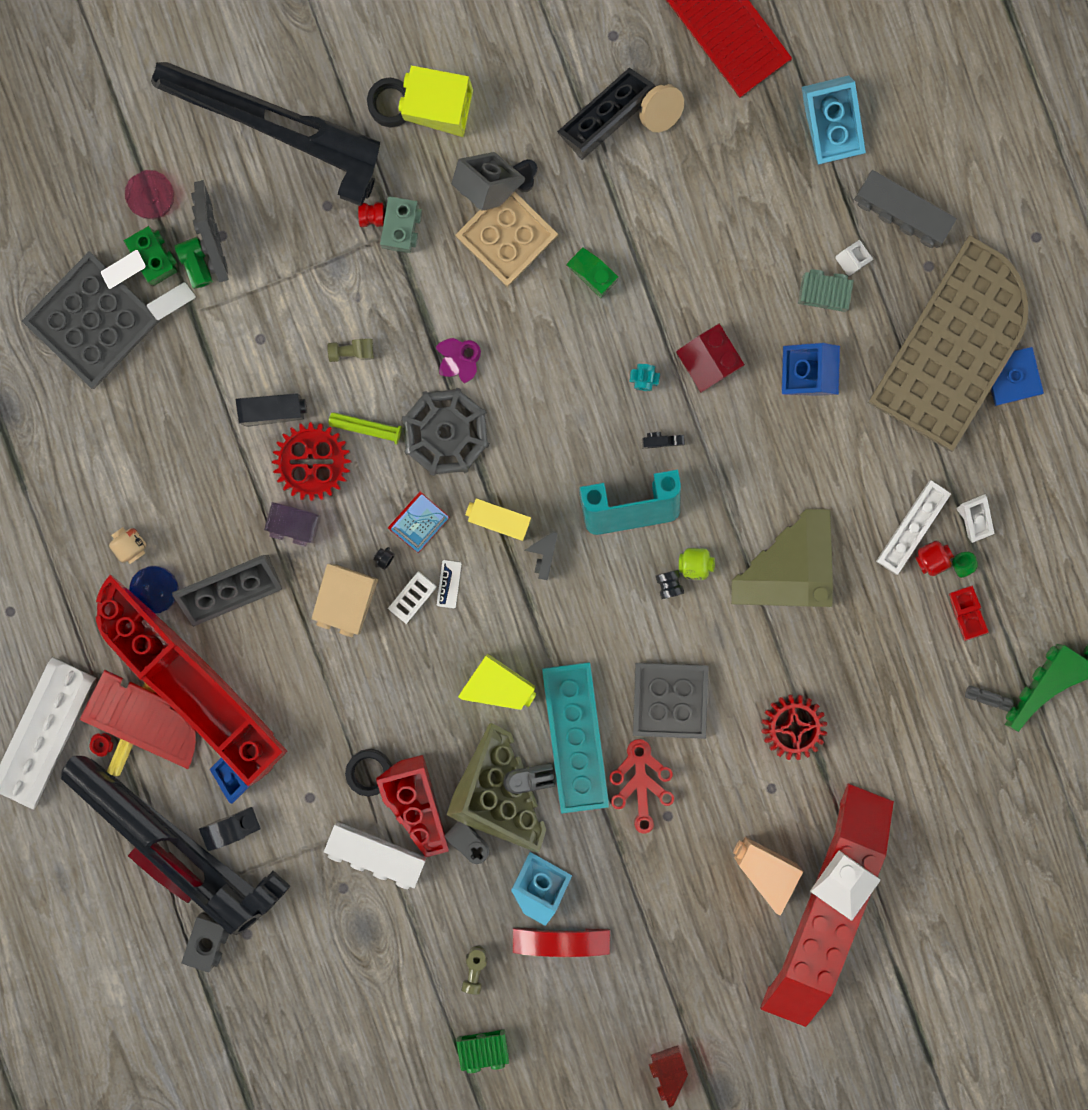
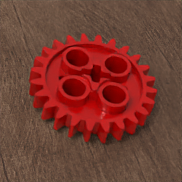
[272,422,352,501]

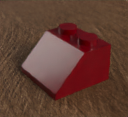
[676,323,745,393]

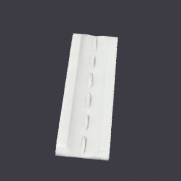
[0,657,96,810]

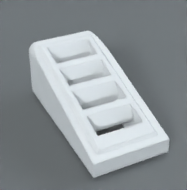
[388,571,437,624]

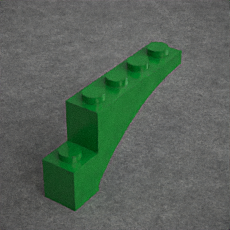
[1004,644,1088,732]

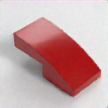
[949,585,989,642]

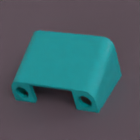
[579,469,681,535]

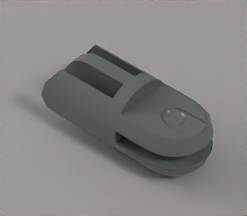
[503,763,555,794]

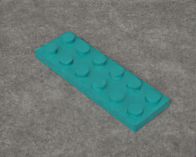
[542,662,609,814]

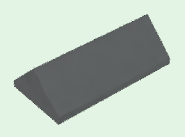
[172,555,282,627]

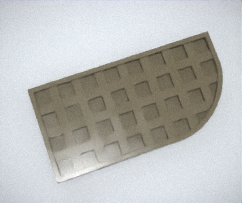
[868,235,1028,452]

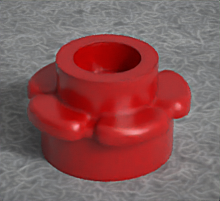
[89,733,113,757]

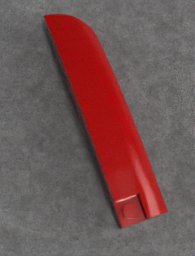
[95,575,288,786]

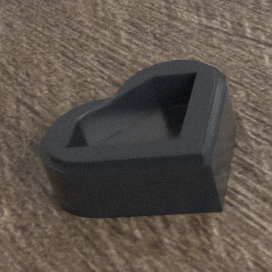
[513,159,538,192]

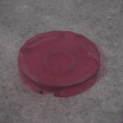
[125,170,174,220]

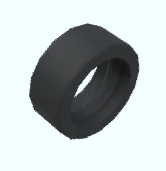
[367,77,407,128]
[345,749,392,797]

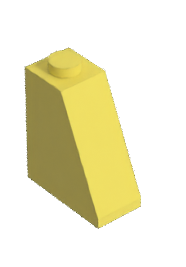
[465,499,531,541]

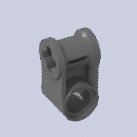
[444,821,490,864]

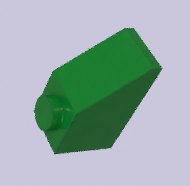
[566,247,618,299]

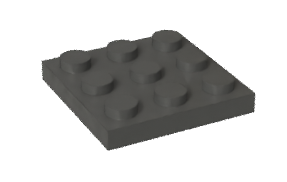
[633,663,709,739]

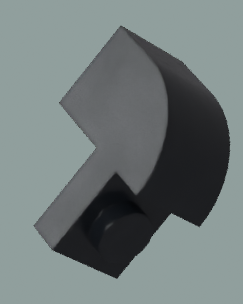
[199,807,261,851]

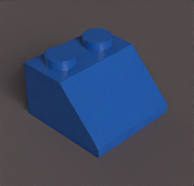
[782,343,840,396]

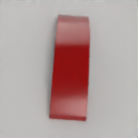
[513,928,610,957]

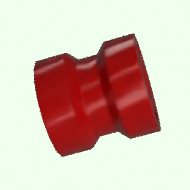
[358,202,385,227]

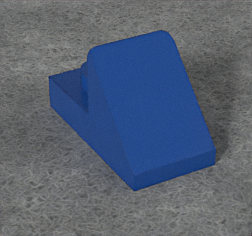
[210,758,249,804]

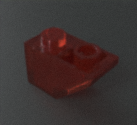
[649,1045,688,1107]

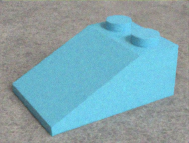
[801,75,866,164]

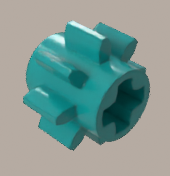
[629,364,660,391]

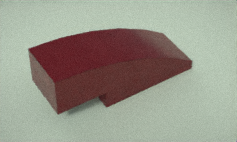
[128,843,203,903]

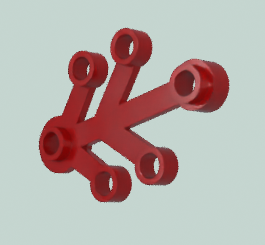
[609,739,674,834]

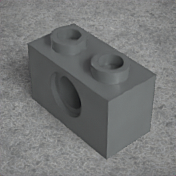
[181,912,229,973]

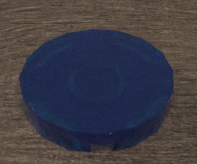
[129,566,179,614]

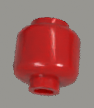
[915,541,954,576]

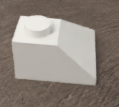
[810,850,880,921]

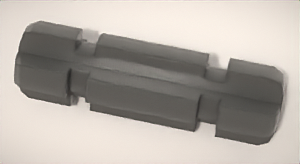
[965,686,1013,712]

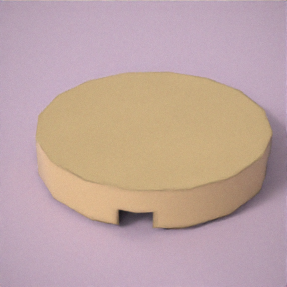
[639,84,684,133]

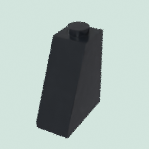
[235,393,307,427]

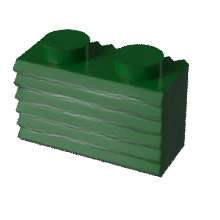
[456,1029,509,1073]

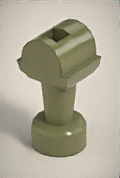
[327,339,374,362]
[461,946,488,995]

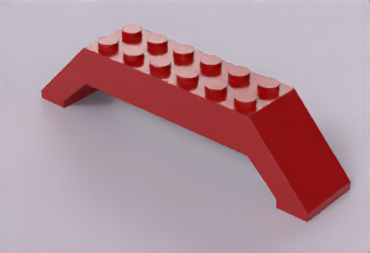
[760,783,894,1027]

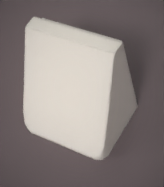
[836,240,873,276]

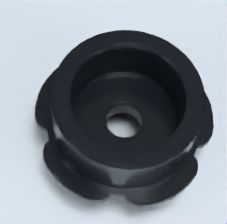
[373,547,395,570]

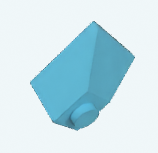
[511,852,572,926]

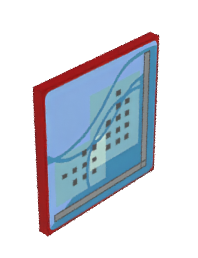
[388,491,450,553]

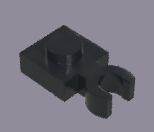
[642,432,685,449]

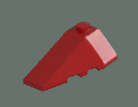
[376,755,449,857]

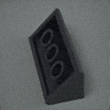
[557,67,656,160]

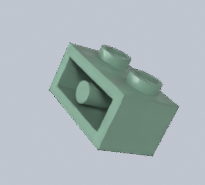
[380,196,422,254]

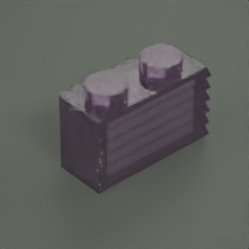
[264,502,321,547]

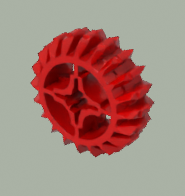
[761,694,827,760]

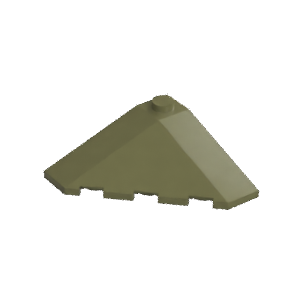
[731,509,833,607]
[447,723,546,852]

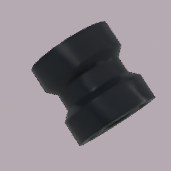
[655,570,684,599]

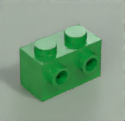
[123,226,178,286]

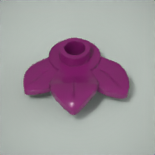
[436,338,481,384]

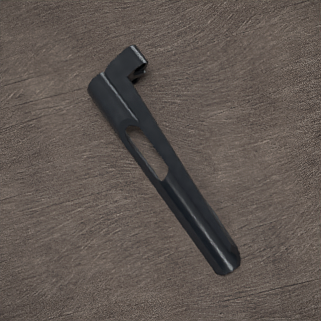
[151,62,380,206]
[61,756,290,935]

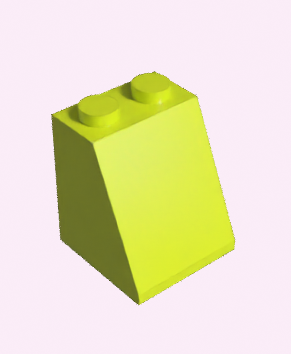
[399,65,473,137]
[458,653,536,710]

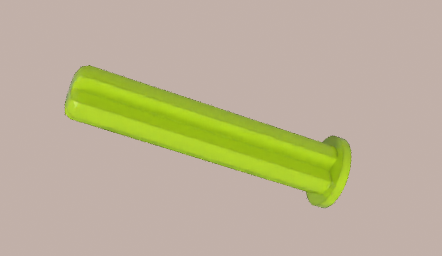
[328,412,402,445]

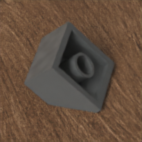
[451,152,525,211]

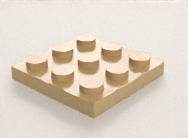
[455,192,558,288]

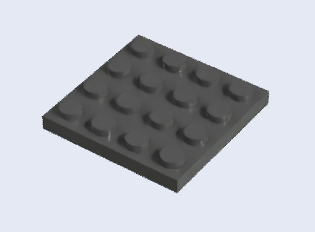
[22,251,161,389]

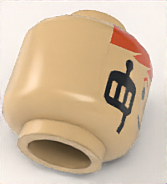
[109,527,146,564]

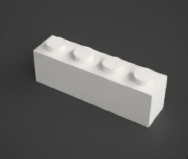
[324,821,427,889]

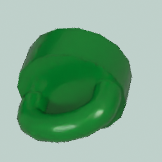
[952,552,978,578]

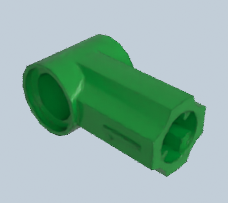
[174,236,213,289]

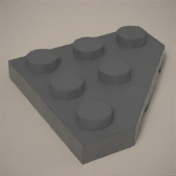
[191,180,229,282]

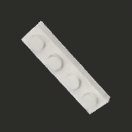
[876,480,951,575]

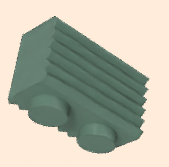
[798,269,854,312]

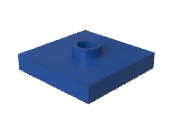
[991,347,1044,406]

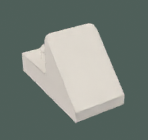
[957,494,994,543]

